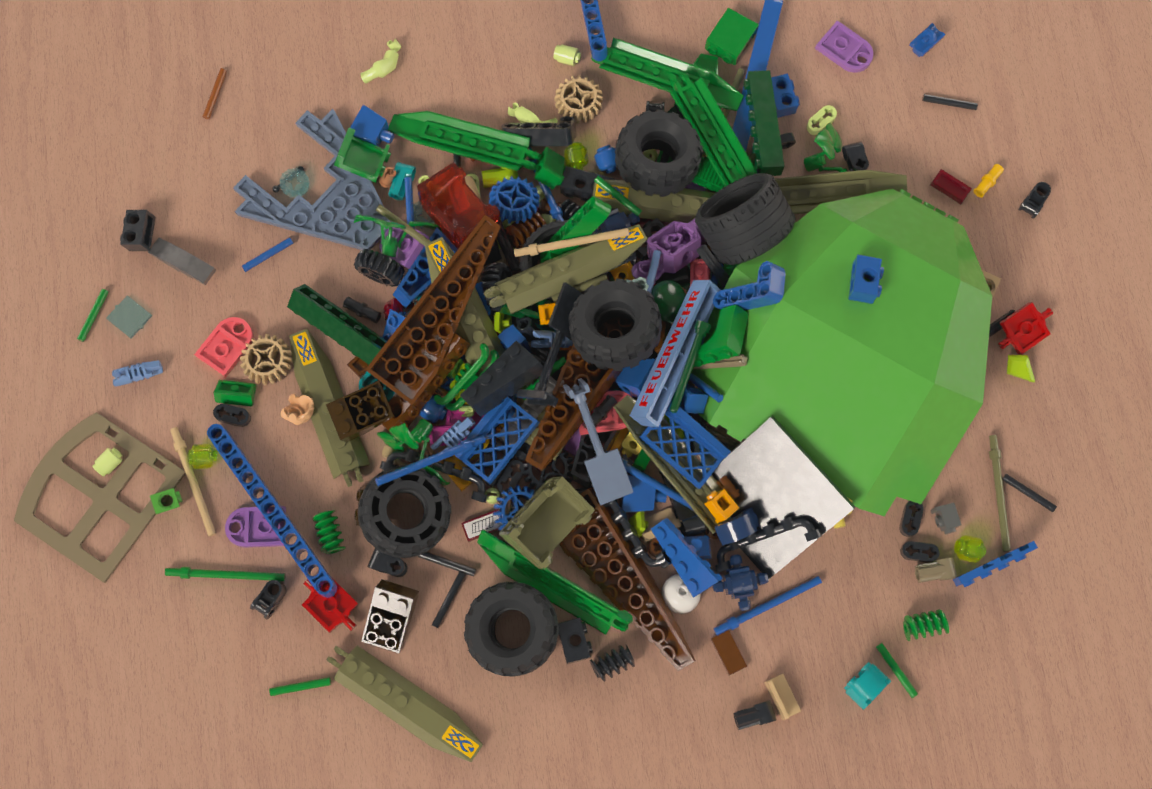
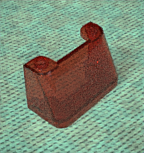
[417,162,500,249]

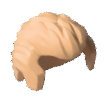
[281,394,314,425]

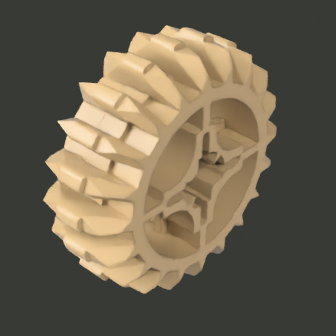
[554,75,603,124]
[240,334,293,385]

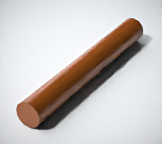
[202,68,227,119]

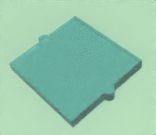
[106,295,152,339]

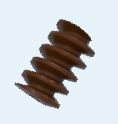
[505,212,546,248]

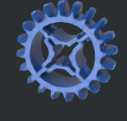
[489,176,540,224]
[493,485,535,530]

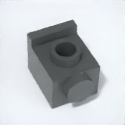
[931,503,961,535]

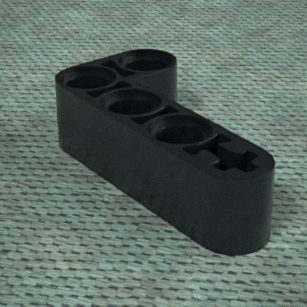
[502,116,576,146]
[661,473,706,537]

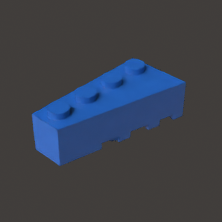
[392,228,458,308]

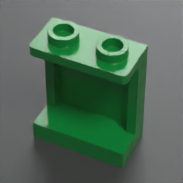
[705,8,759,65]
[334,128,391,182]

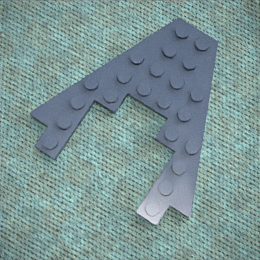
[233,109,390,250]

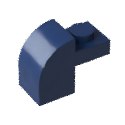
[714,507,760,546]

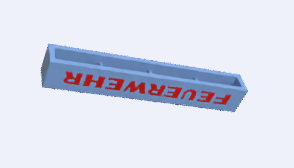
[630,280,721,427]

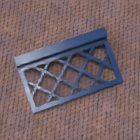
[455,397,540,484]
[639,400,731,489]

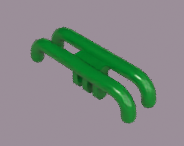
[434,343,499,411]

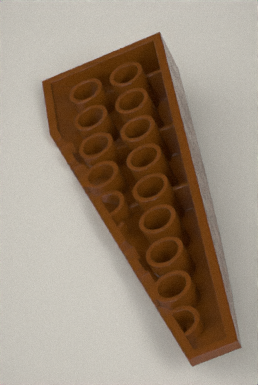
[365,215,501,406]
[525,317,634,471]
[559,487,696,671]

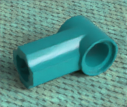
[388,162,416,201]

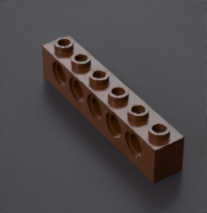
[382,332,471,432]

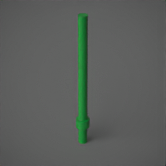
[165,567,286,581]

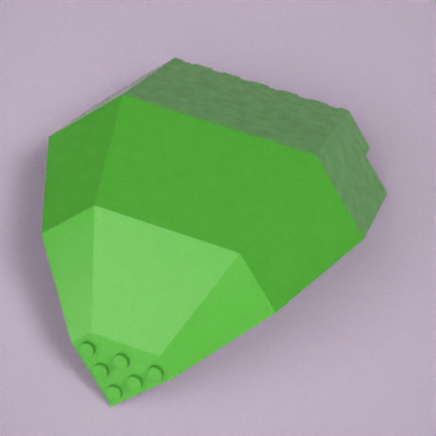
[691,189,992,516]

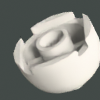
[661,574,701,614]

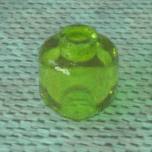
[564,142,589,170]
[188,444,217,469]
[954,535,986,563]

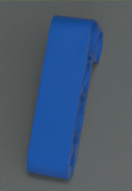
[713,261,786,311]

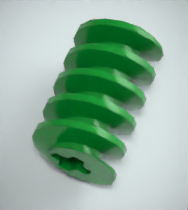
[312,510,346,554]
[903,609,949,641]

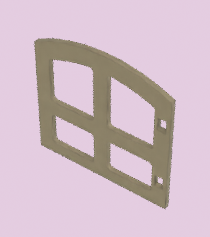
[14,412,186,583]

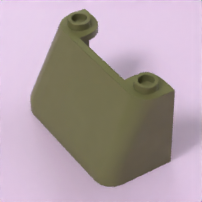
[499,476,595,569]

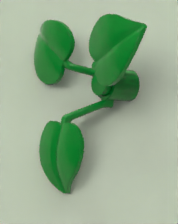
[804,123,849,172]
[354,215,442,257]
[377,419,450,486]

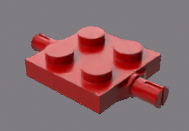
[998,302,1053,355]
[302,578,359,633]

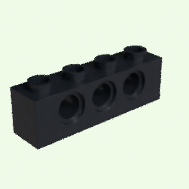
[560,166,619,202]

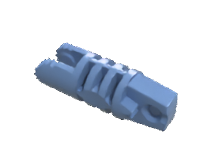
[531,330,573,348]
[112,360,163,387]
[430,417,475,452]

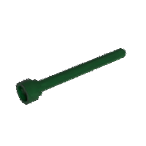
[670,320,712,413]

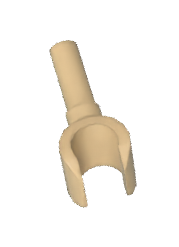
[382,445,405,466]

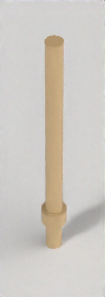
[514,228,630,257]
[170,427,216,537]

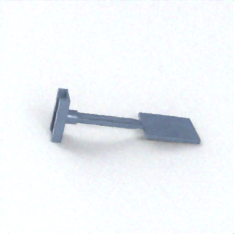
[563,378,633,505]

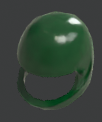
[651,280,687,323]

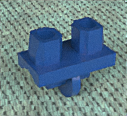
[909,23,945,57]

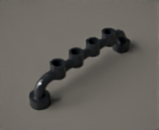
[380,449,488,503]
[603,499,672,568]
[714,517,822,573]

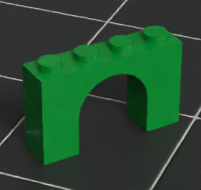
[693,304,749,368]

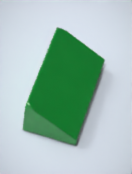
[213,380,257,407]

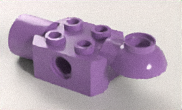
[631,219,706,285]

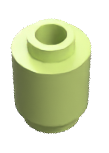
[553,44,581,66]
[92,448,123,476]

